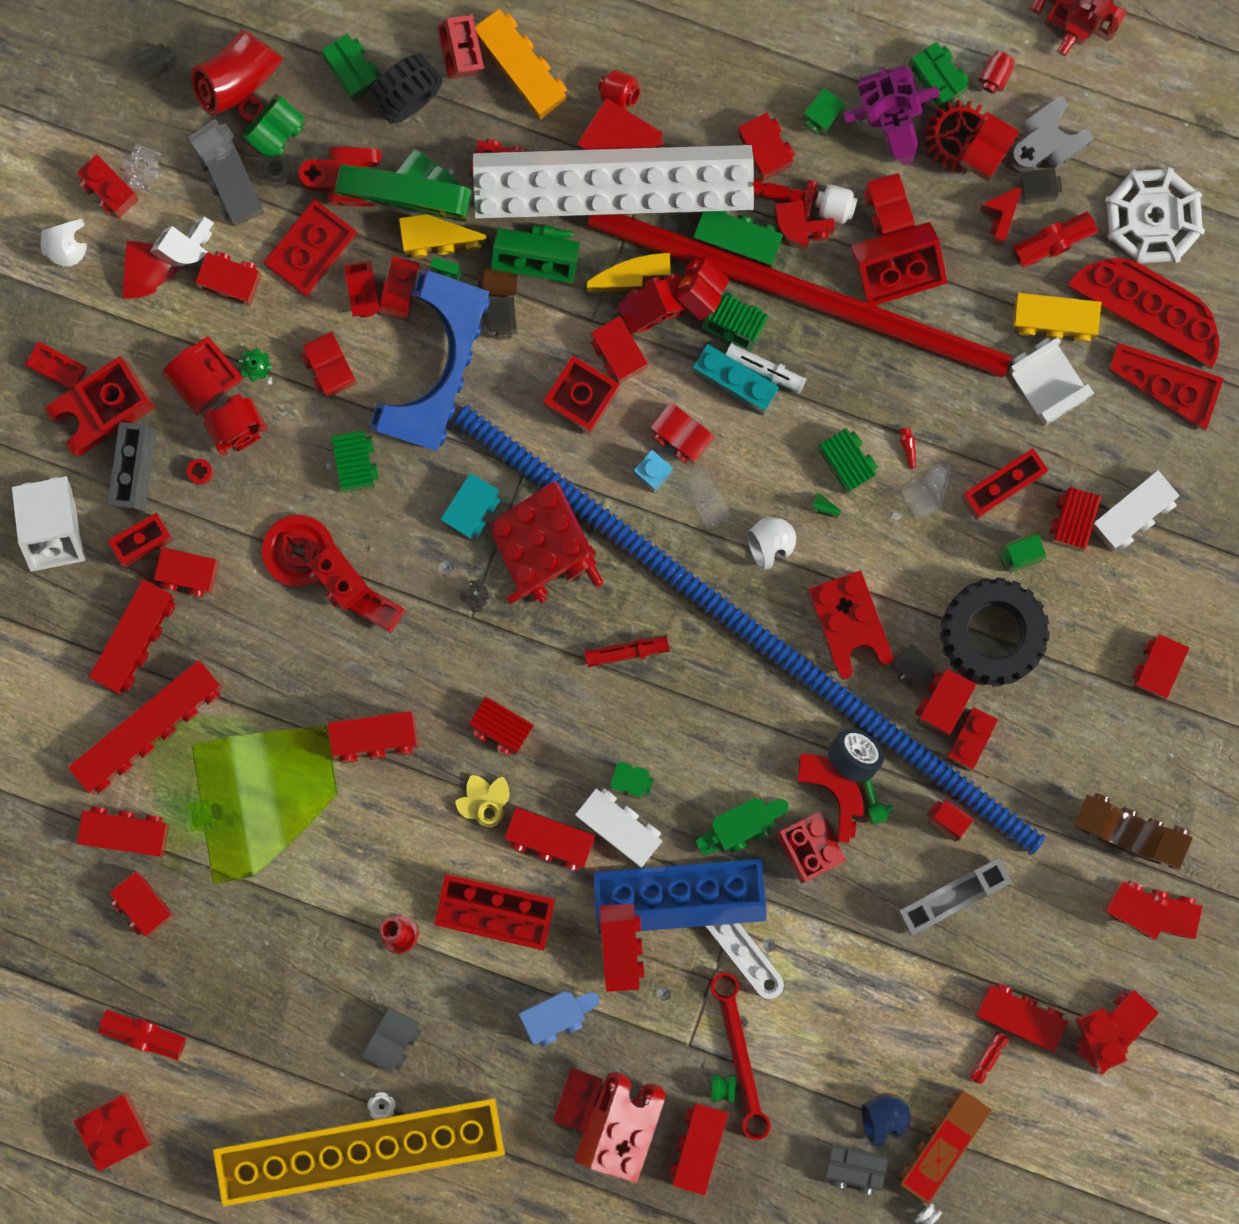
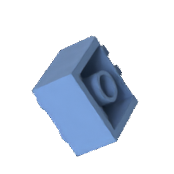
[519,991,600,1047]

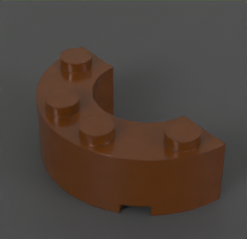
[1074,793,1193,870]

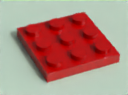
[486,481,593,597]

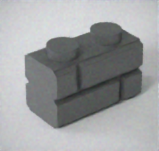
[824,1144,888,1195]

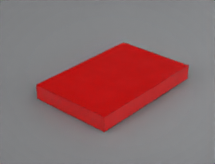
[263,198,358,297]

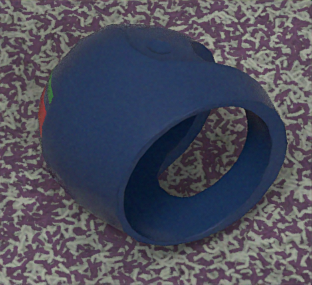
[862,1093,911,1147]

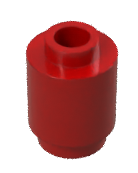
[978,51,1015,94]

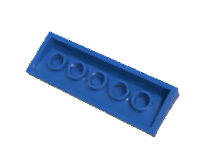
[593,859,767,935]

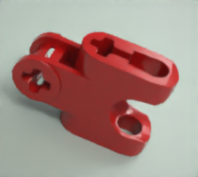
[299,147,382,207]

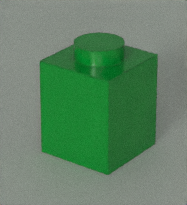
[802,88,846,136]

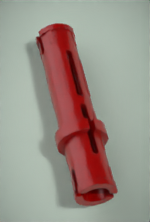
[584,634,670,668]

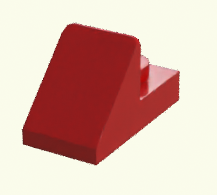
[980,187,1022,246]

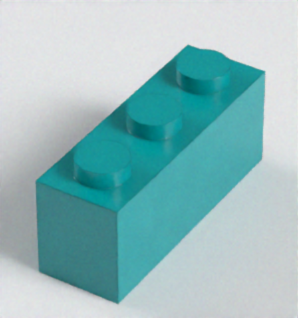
[692,344,779,415]

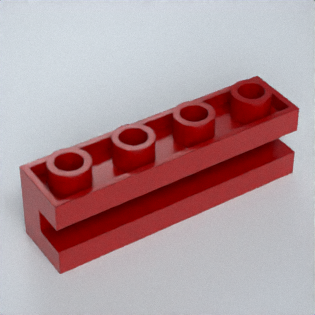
[89,579,176,695]

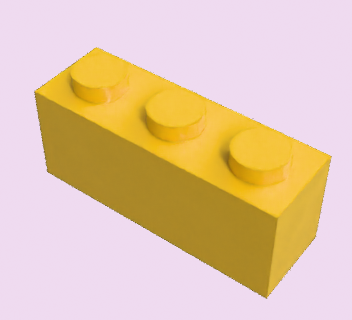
[1012,293,1101,343]

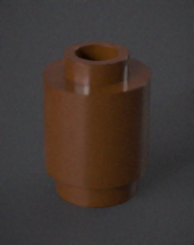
[477,268,518,298]

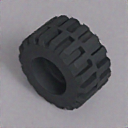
[368,53,443,124]

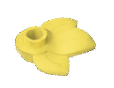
[455,775,510,827]

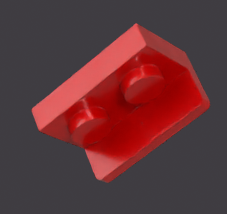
[553,1067,604,1133]

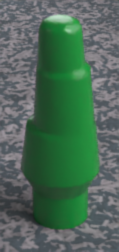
[531,224,573,239]

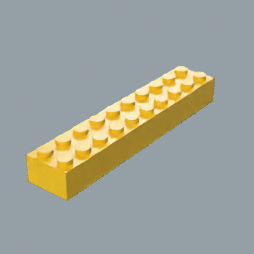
[213,1098,505,1206]

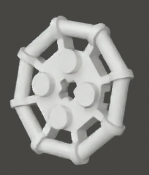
[1105,167,1205,264]

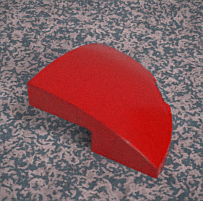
[123,241,180,299]

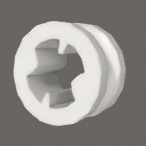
[915,1203,942,1224]

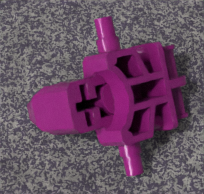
[844,63,940,165]

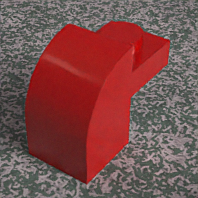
[774,200,835,249]
[380,256,420,322]
[344,260,380,318]

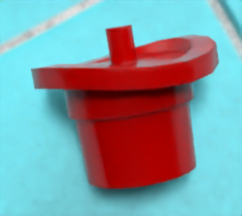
[380,915,419,954]

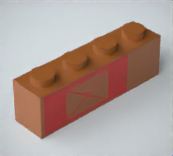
[898,1090,992,1205]

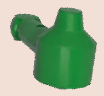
[860,779,894,826]

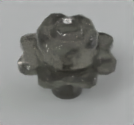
[460,580,490,613]

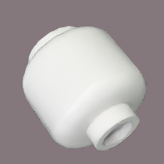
[815,185,857,224]

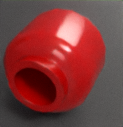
[598,69,641,109]

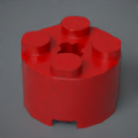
[203,394,268,456]

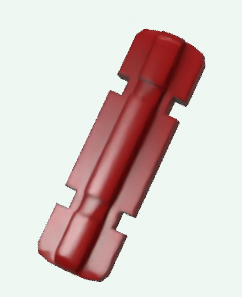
[753,179,803,203]
[969,1032,1009,1085]

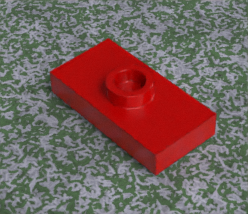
[25,341,88,390]
[348,589,406,634]

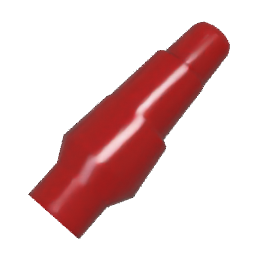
[803,180,818,222]
[899,427,916,469]

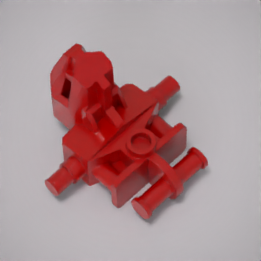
[1029,0,1127,56]

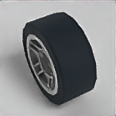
[828,728,884,783]

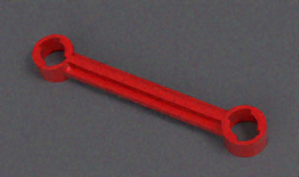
[710,973,771,1140]

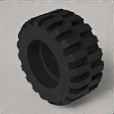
[940,577,1050,687]

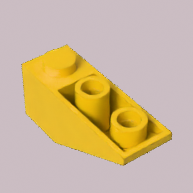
[399,214,487,259]

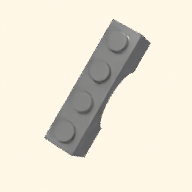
[897,858,1012,936]

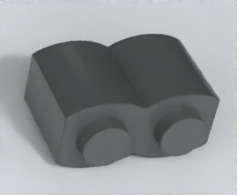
[362,1006,421,1073]

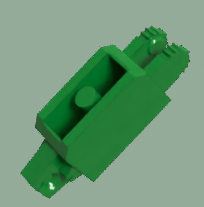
[696,798,789,856]

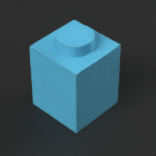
[634,450,673,493]

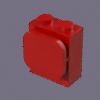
[577,98,665,150]

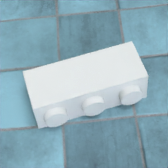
[1092,470,1180,551]
[575,788,662,868]

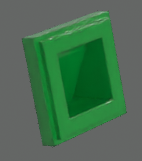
[811,493,841,519]

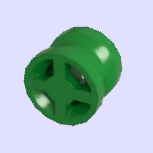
[711,1074,735,1104]

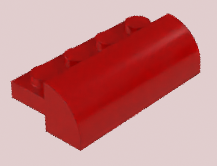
[434,872,556,951]

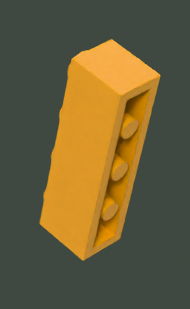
[475,8,567,120]

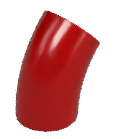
[191,29,284,116]

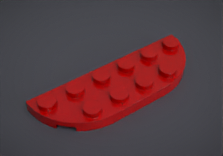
[1067,258,1220,369]

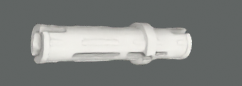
[726,343,807,394]

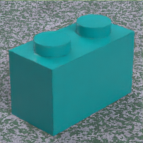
[441,473,501,540]

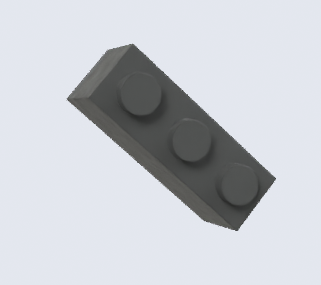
[197,133,264,227]
[108,422,157,512]

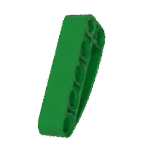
[334,165,473,222]

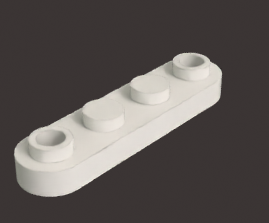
[706,923,784,999]

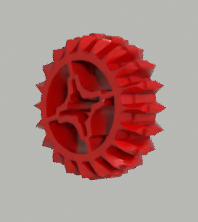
[924,100,991,175]

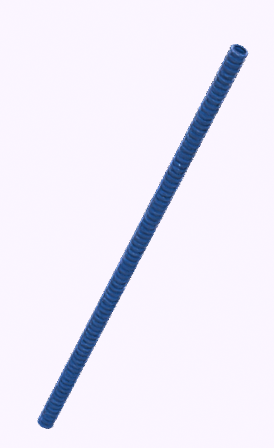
[454,405,1045,855]

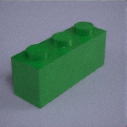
[693,211,783,268]
[491,228,580,284]

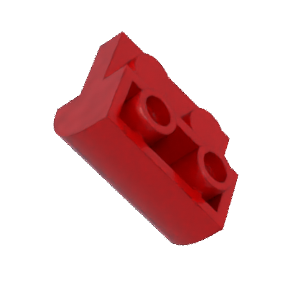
[162,336,243,416]
[775,811,846,884]

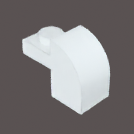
[150,217,213,266]

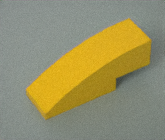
[587,253,670,292]

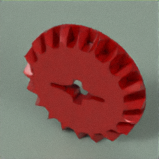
[262,515,334,587]

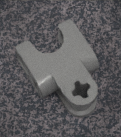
[1010,96,1094,173]

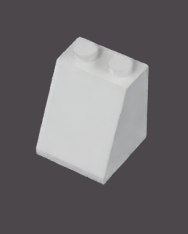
[12,476,85,572]

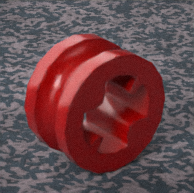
[239,96,264,123]
[187,459,213,485]

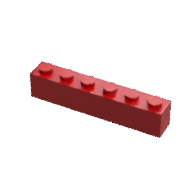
[68,660,223,795]

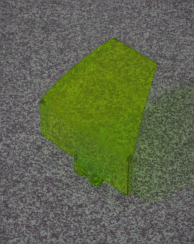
[186,725,338,884]

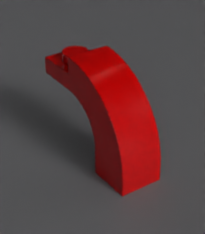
[797,754,863,844]

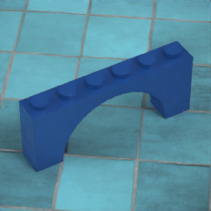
[369,269,490,451]

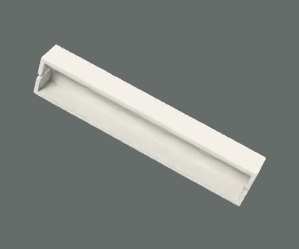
[473,145,754,218]

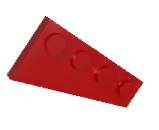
[1109,343,1224,431]

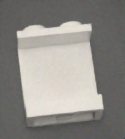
[1009,338,1094,426]

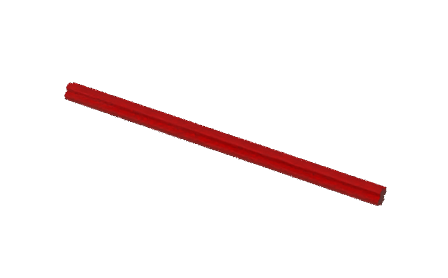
[587,214,1012,378]

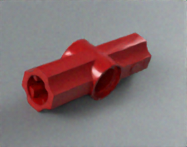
[1012,211,1098,269]
[98,1009,187,1061]

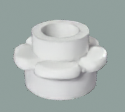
[368,1092,396,1119]

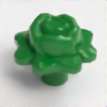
[238,348,272,382]

